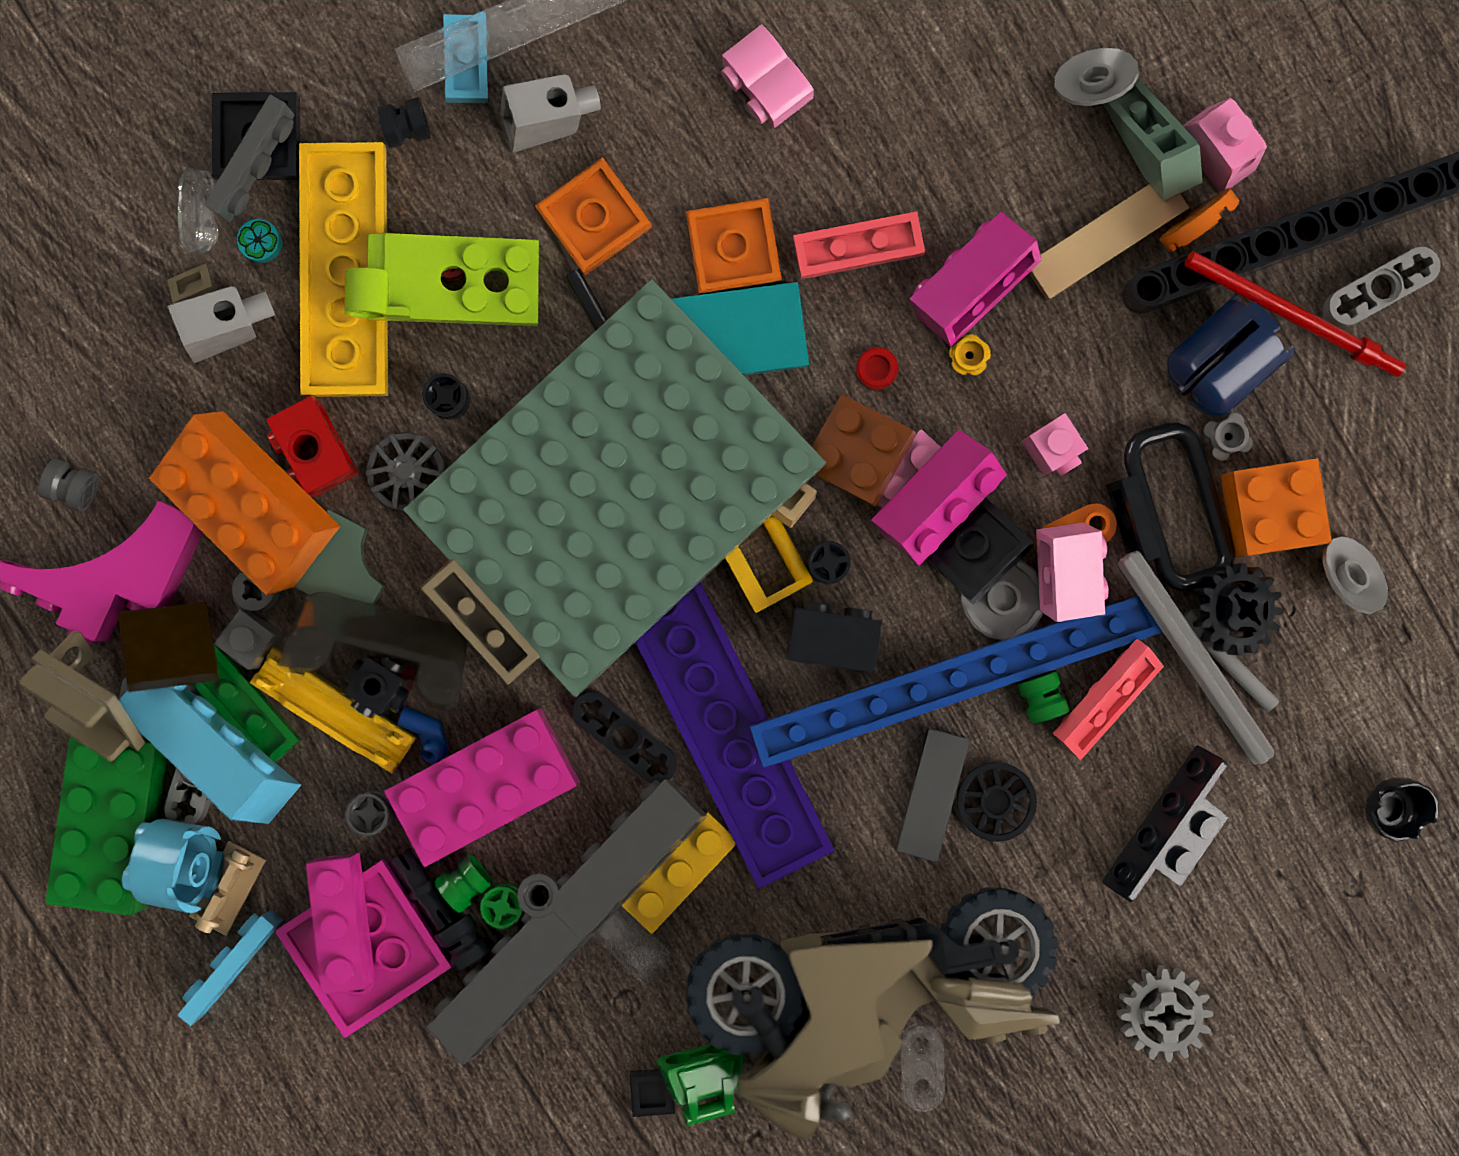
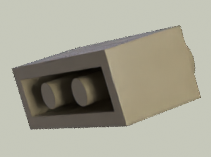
[418,559,540,685]

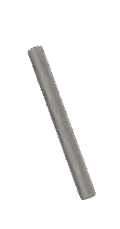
[1118,551,1274,765]

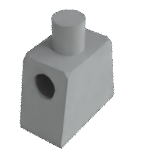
[500,74,601,153]
[167,286,275,363]

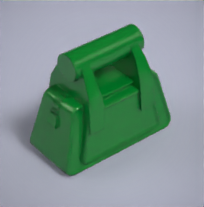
[657,1044,744,1126]

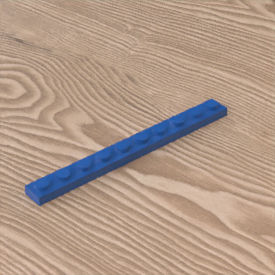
[749,595,1163,768]

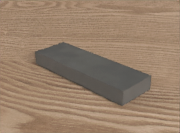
[895,728,970,862]

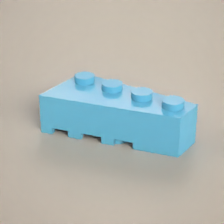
[118,685,301,824]

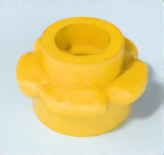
[949,334,991,376]

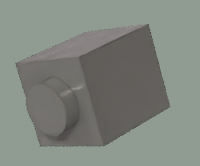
[214,609,286,670]

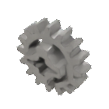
[1117,965,1213,1062]

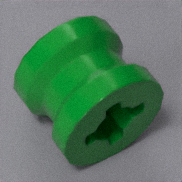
[480,882,524,929]

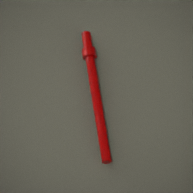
[1184,251,1406,377]

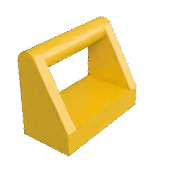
[725,515,814,614]

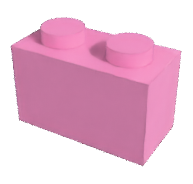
[1036,522,1109,622]

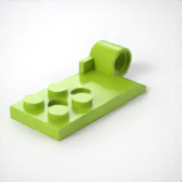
[345,233,539,326]

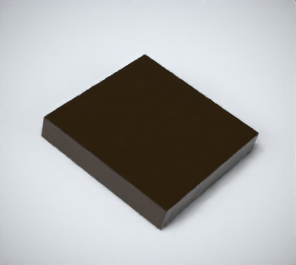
[118,602,219,693]

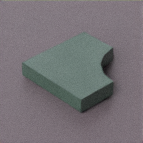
[295,509,385,623]

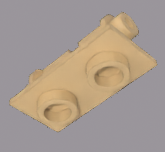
[189,841,267,936]

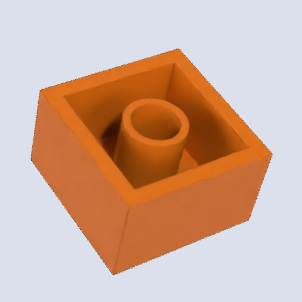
[1220,458,1332,558]

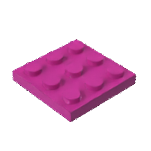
[275,858,452,1039]

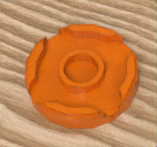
[1160,188,1240,253]

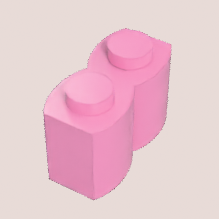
[721,24,814,129]

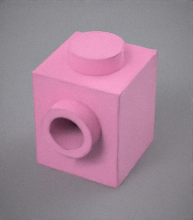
[1021,413,1088,476]

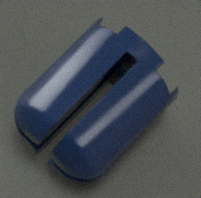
[1167,293,1294,417]

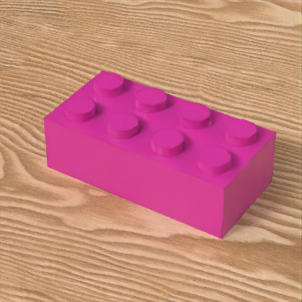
[384,708,581,867]

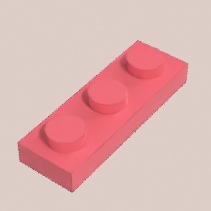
[793,211,925,279]
[1052,639,1164,761]

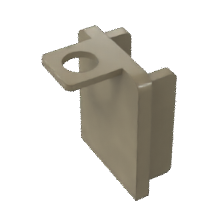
[20,631,146,761]

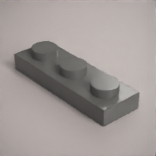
[203,94,295,223]

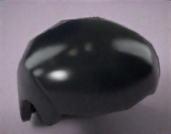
[1365,777,1438,842]

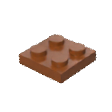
[812,394,917,508]

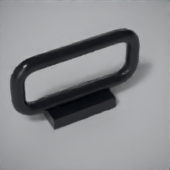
[1106,422,1235,592]

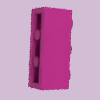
[909,212,1042,347]
[871,429,1007,566]
[306,852,375,995]

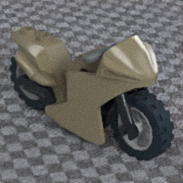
[686,887,1060,1139]

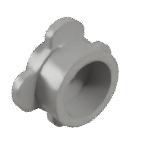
[1204,413,1253,461]

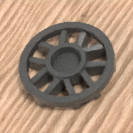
[365,432,446,511]

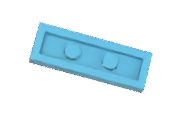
[178,909,284,1026]

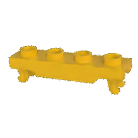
[250,647,417,774]

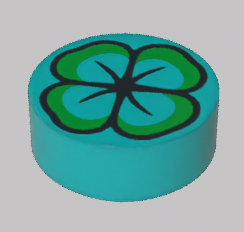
[237,219,282,263]

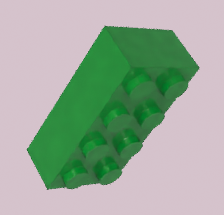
[45,737,169,916]

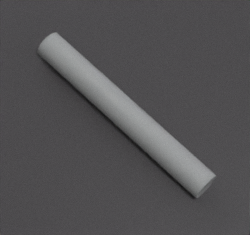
[1183,610,1279,712]

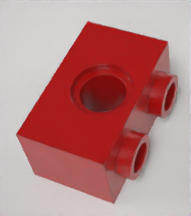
[266,395,359,498]

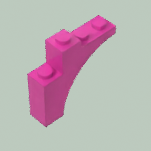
[0,501,203,646]

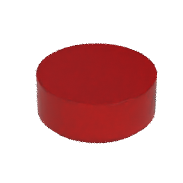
[855,347,898,391]

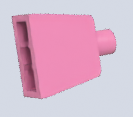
[1183,98,1267,193]

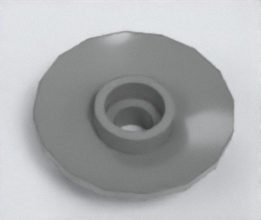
[1054,48,1139,106]
[1323,536,1388,614]

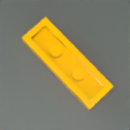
[622,811,736,934]

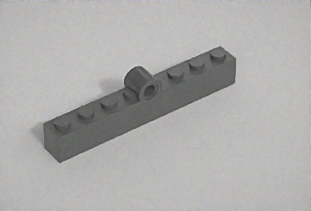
[427,779,708,1065]

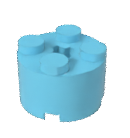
[122,819,224,913]

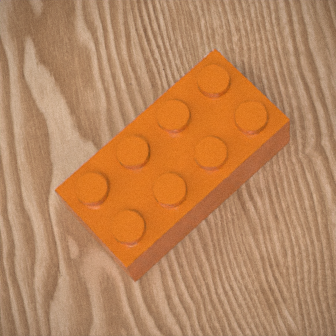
[149,411,341,596]

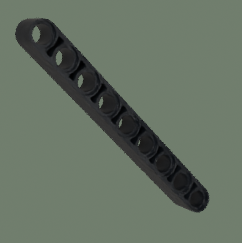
[1122,152,1459,314]

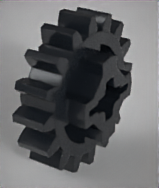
[1190,563,1284,656]

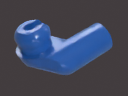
[397,706,448,764]

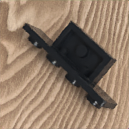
[1102,746,1229,902]

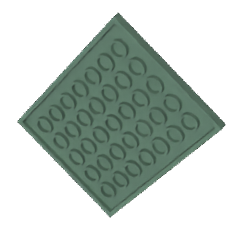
[403,279,826,697]

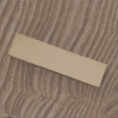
[1029,184,1189,301]

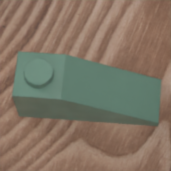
[1103,78,1203,201]

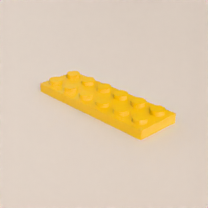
[299,142,388,397]

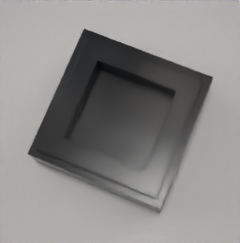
[629,1069,675,1117]

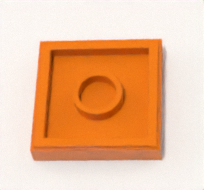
[535,157,652,276]
[686,198,782,295]

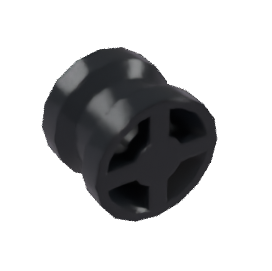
[807,541,851,584]

